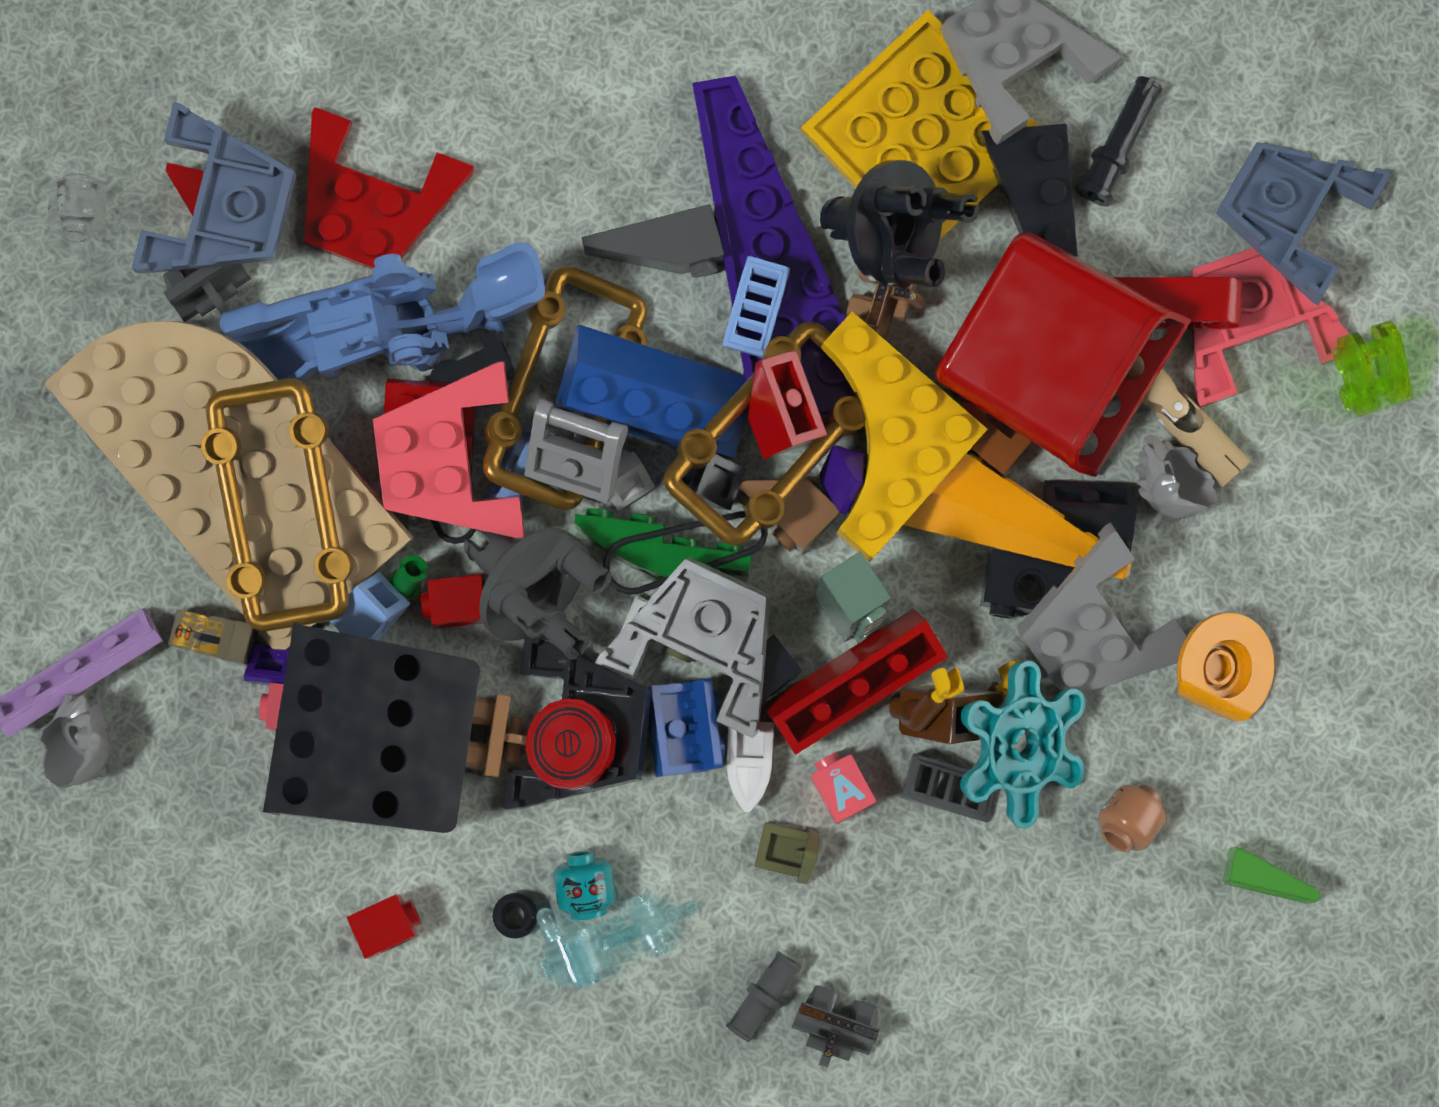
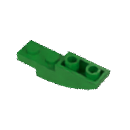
[574,508,752,579]

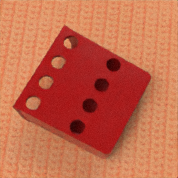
[936,232,1192,477]

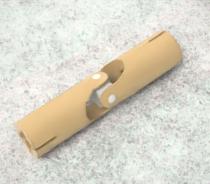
[1126,355,1251,488]

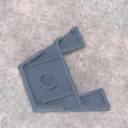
[131,102,296,274]
[1216,142,1392,305]

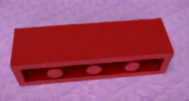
[763,608,948,755]

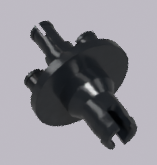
[820,160,979,288]

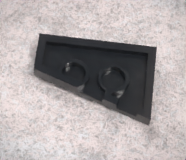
[977,124,1078,257]

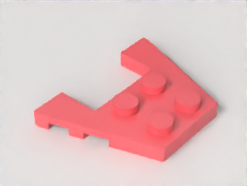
[1190,248,1362,408]
[373,361,525,538]

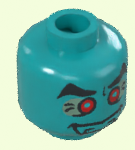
[553,850,616,920]

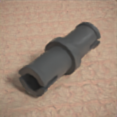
[725,951,802,1042]

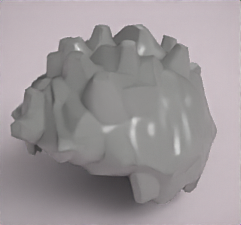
[1135,434,1217,522]
[38,694,116,789]

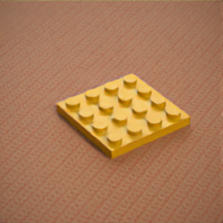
[800,9,1039,240]

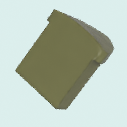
[754,822,820,884]

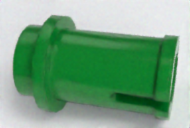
[387,555,428,602]

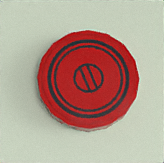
[525,698,616,790]

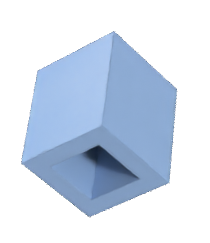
[330,572,410,640]

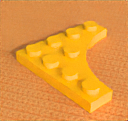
[821,312,987,562]

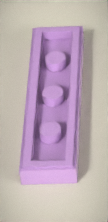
[0,607,163,738]

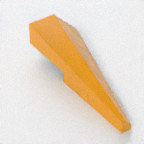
[904,453,1132,579]

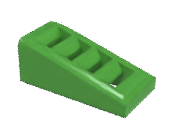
[1222,846,1321,904]

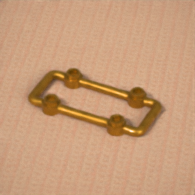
[482,265,648,510]
[664,321,866,546]
[201,378,354,631]

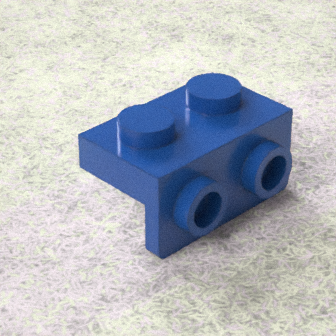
[647,678,725,777]

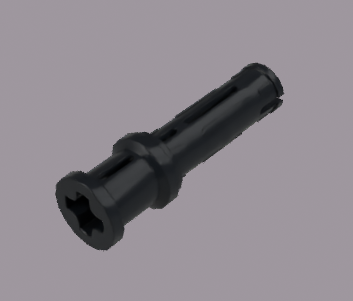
[1075,76,1162,207]

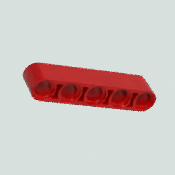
[1113,277,1242,330]

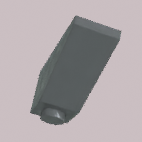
[581,204,724,278]

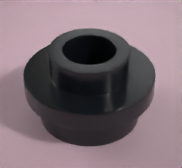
[492,893,538,939]

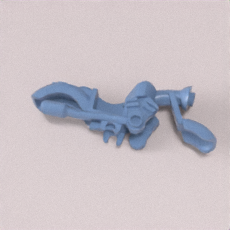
[219,242,545,382]

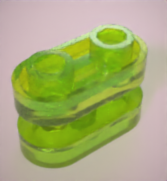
[1332,320,1412,417]

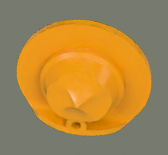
[1177,612,1274,722]

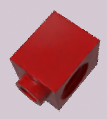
[421,574,485,629]
[346,894,422,959]

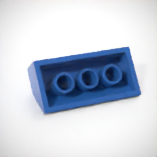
[556,325,746,460]

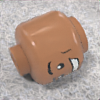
[1098,785,1167,853]

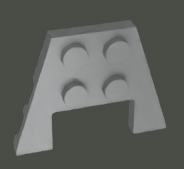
[940,0,1121,145]
[1017,522,1187,693]
[595,557,771,738]

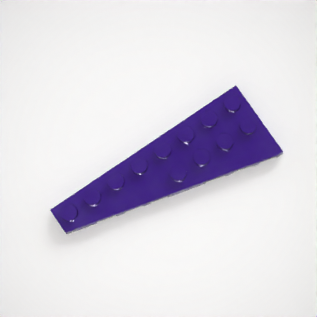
[692,75,857,416]

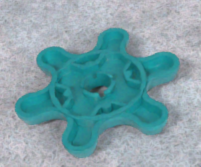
[960,660,1086,829]

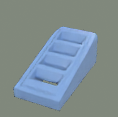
[722,256,790,358]

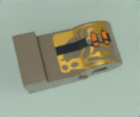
[168,609,258,667]

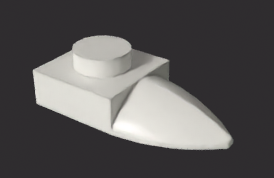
[727,722,774,812]

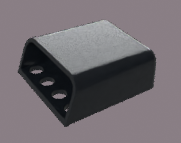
[263,622,480,833]

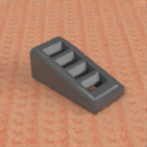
[900,753,996,823]

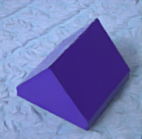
[243,645,289,685]

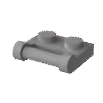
[524,399,628,503]

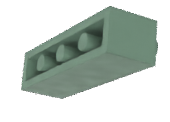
[815,551,891,643]

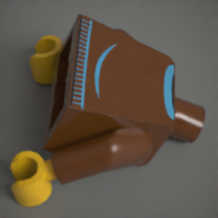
[889,659,1022,744]

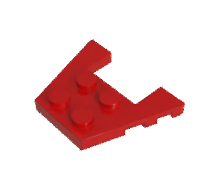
[304,107,475,269]

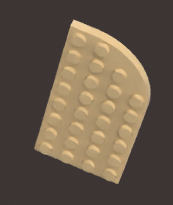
[43,321,414,656]

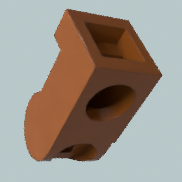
[958,401,1031,477]

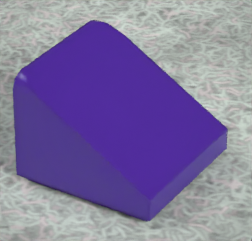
[819,445,865,515]

